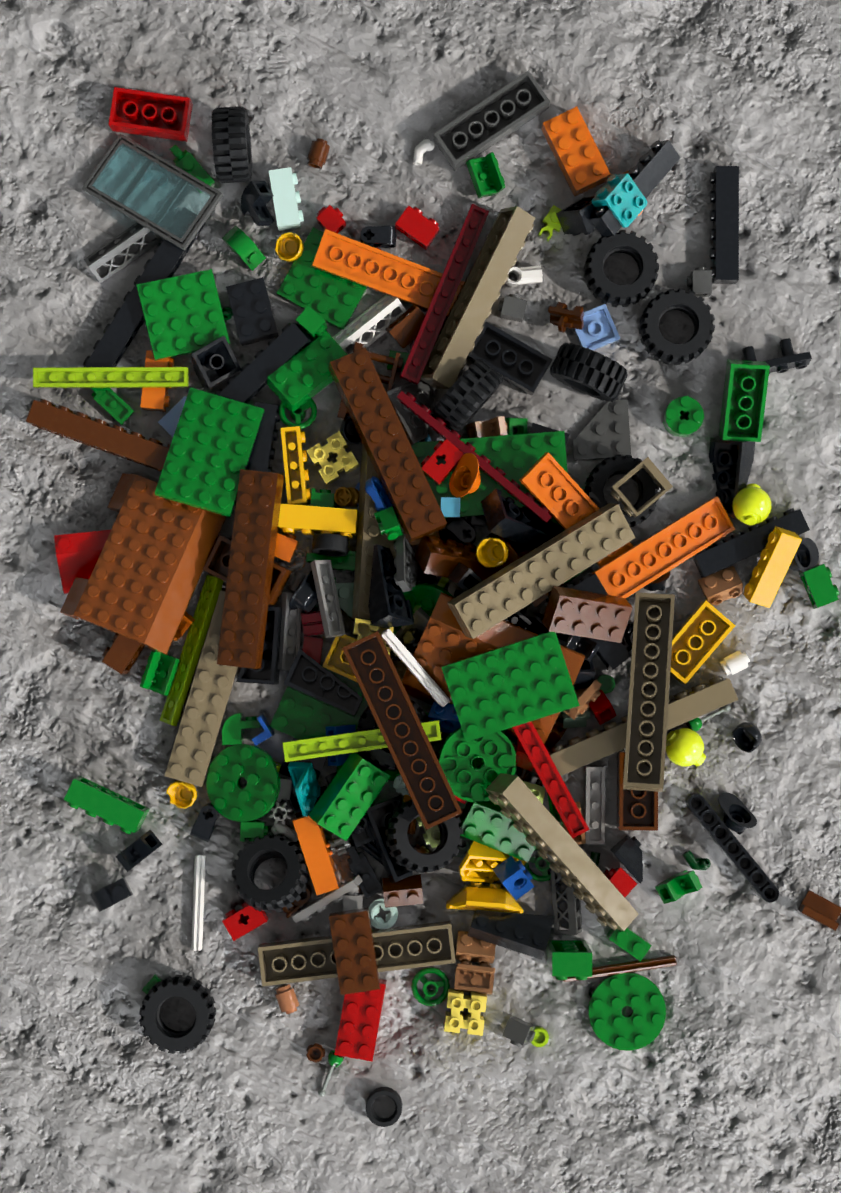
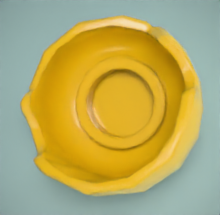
[275,232,304,262]
[476,538,508,567]
[166,780,197,809]

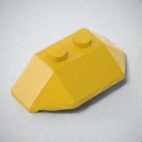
[459,841,526,883]
[446,881,523,914]

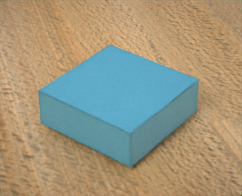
[441,497,461,518]

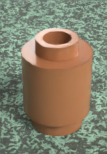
[275,984,299,1014]

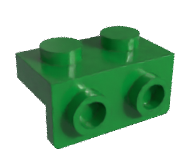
[466,152,505,198]
[140,650,180,696]

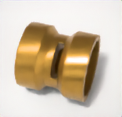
[334,487,359,506]

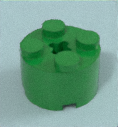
[663,396,704,437]

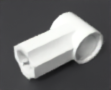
[505,265,543,287]

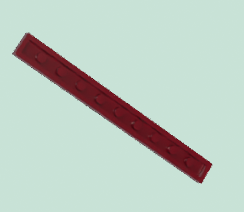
[400,204,489,385]
[397,391,552,524]

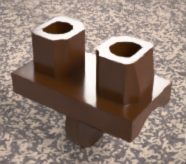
[548,302,584,333]

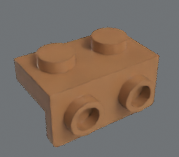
[698,566,743,606]
[563,680,602,720]
[455,931,496,964]
[454,961,495,995]

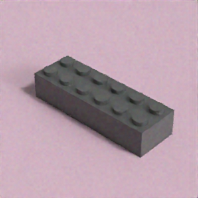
[433,70,550,171]

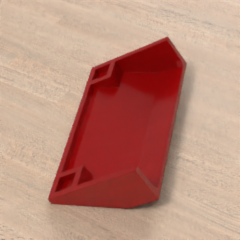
[54,529,111,594]

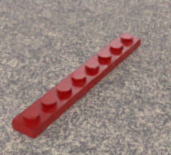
[512,721,590,838]

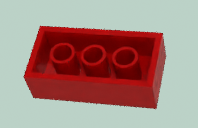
[108,87,193,142]
[334,979,387,1062]

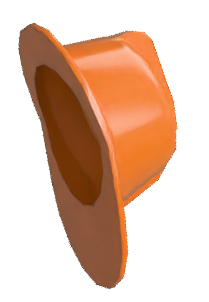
[449,453,481,497]

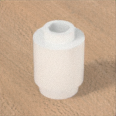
[720,650,750,676]

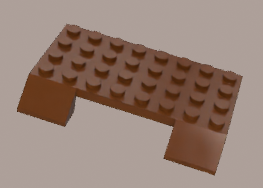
[60,473,227,655]
[402,592,585,744]

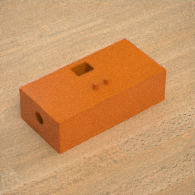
[293,813,341,896]

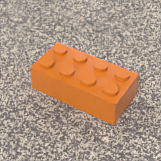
[541,106,611,197]

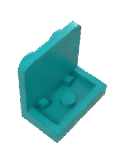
[591,173,647,228]
[288,762,321,817]

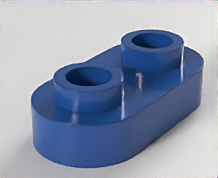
[365,477,392,512]

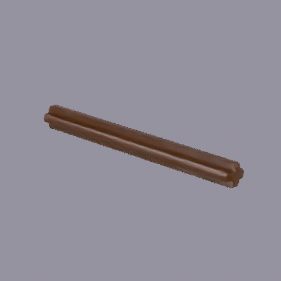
[563,955,677,982]

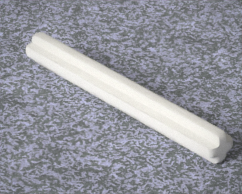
[381,629,450,707]
[191,854,206,951]

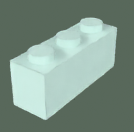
[269,167,304,231]

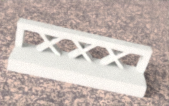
[332,294,406,354]

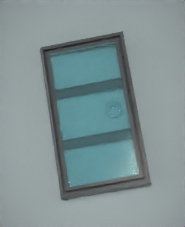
[82,134,223,250]

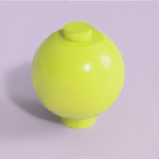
[732,484,771,525]
[666,728,706,767]

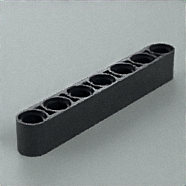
[685,793,779,902]

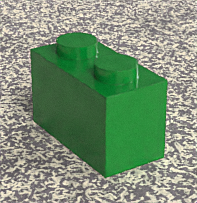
[296,305,328,341]
[799,564,839,609]
[606,927,652,962]

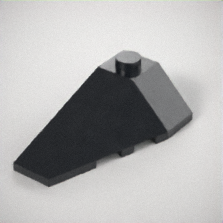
[709,437,755,519]
[368,544,414,628]

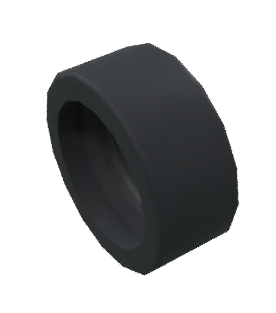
[312,533,349,557]
[366,1087,402,1127]

